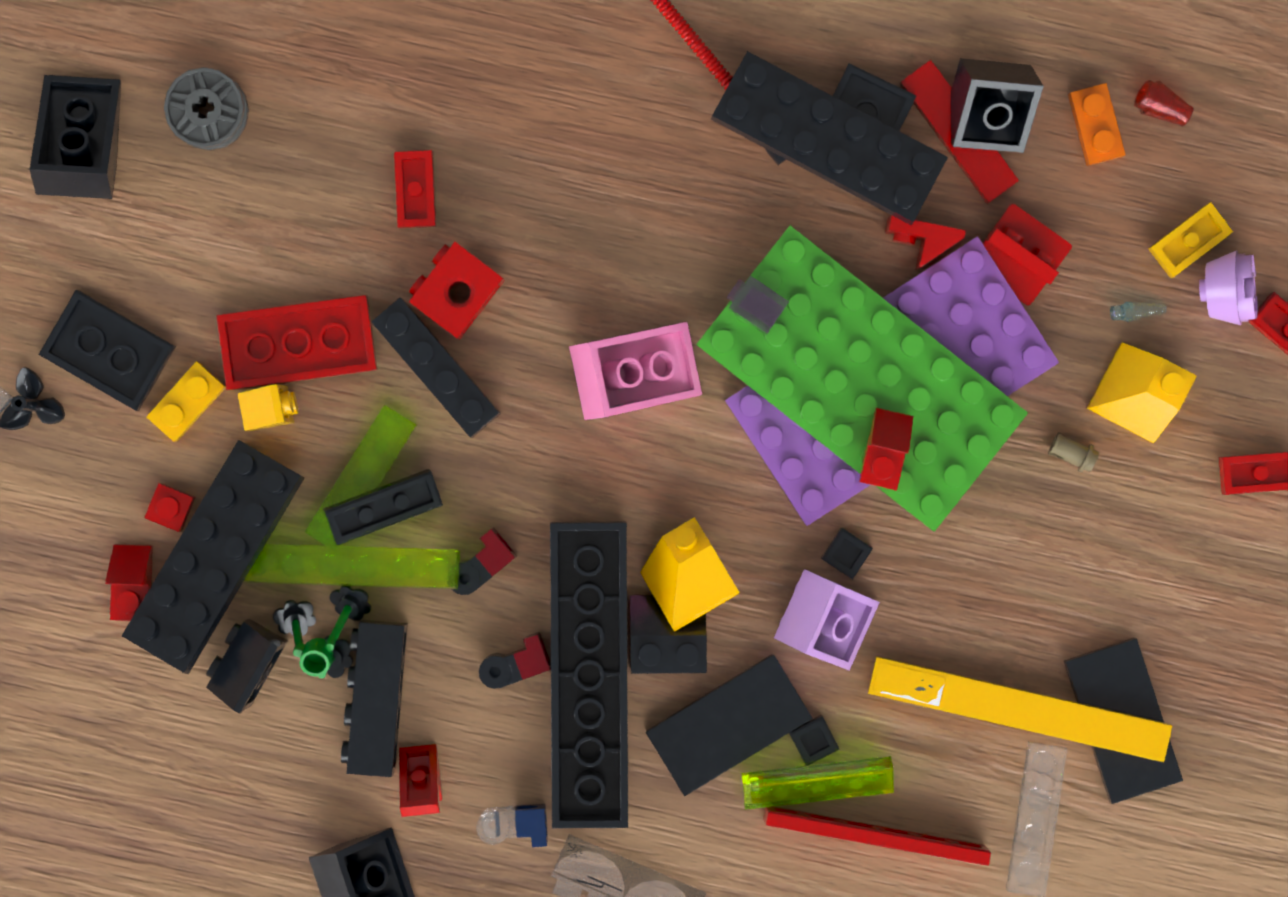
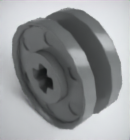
[164,67,249,151]

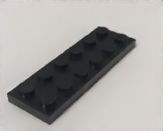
[711,51,948,226]
[122,440,304,675]

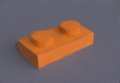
[1068,83,1126,166]

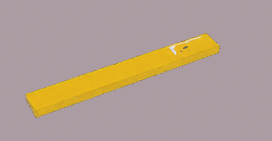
[868,656,1172,762]

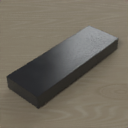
[323,469,443,546]

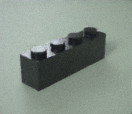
[371,297,501,438]
[341,620,408,777]

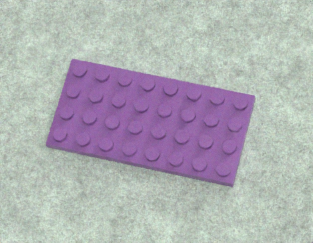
[725,236,1059,526]

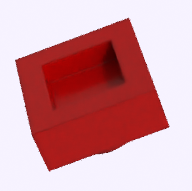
[144,483,196,532]

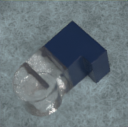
[476,804,548,847]

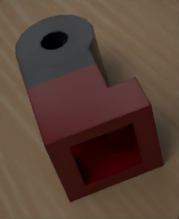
[448,527,517,595]
[479,632,551,689]

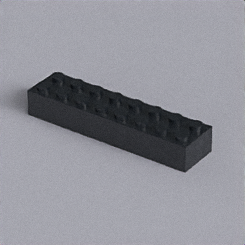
[550,521,628,829]

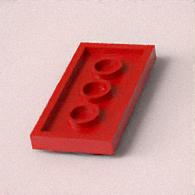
[216,295,378,390]

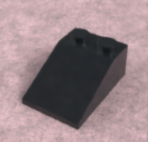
[29,75,121,199]

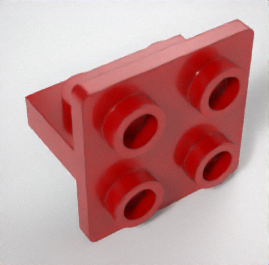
[982,204,1072,306]

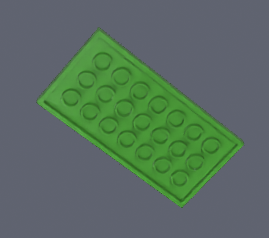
[696,225,1028,532]

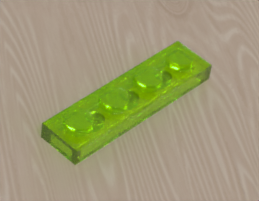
[305,405,417,552]
[741,756,894,810]

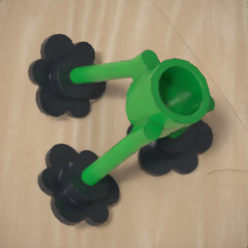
[273,585,372,679]

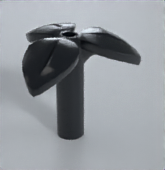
[0,367,65,430]

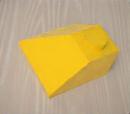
[1086,342,1197,443]
[640,517,740,632]

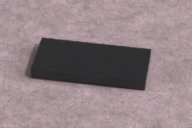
[1064,638,1183,804]
[646,654,813,797]

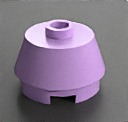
[1199,250,1258,325]

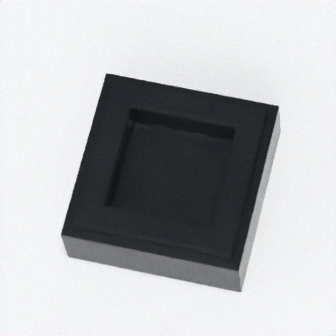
[820,528,873,580]
[789,715,839,767]

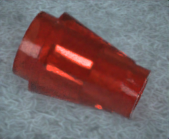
[1134,80,1194,127]

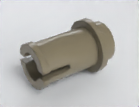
[1048,432,1099,472]

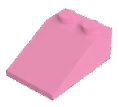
[569,322,702,420]

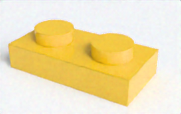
[1148,202,1233,278]
[146,361,226,442]

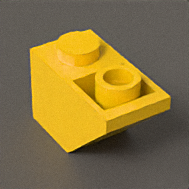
[238,384,298,431]

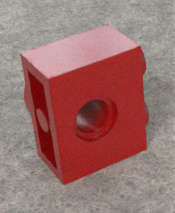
[409,242,505,340]

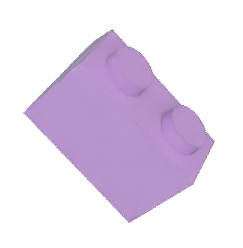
[774,569,880,671]

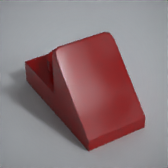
[885,215,966,270]
[859,408,914,491]
[105,544,153,621]
[399,744,442,817]

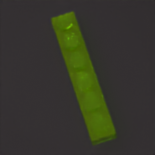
[243,544,460,589]

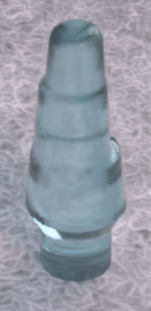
[1110,302,1167,322]

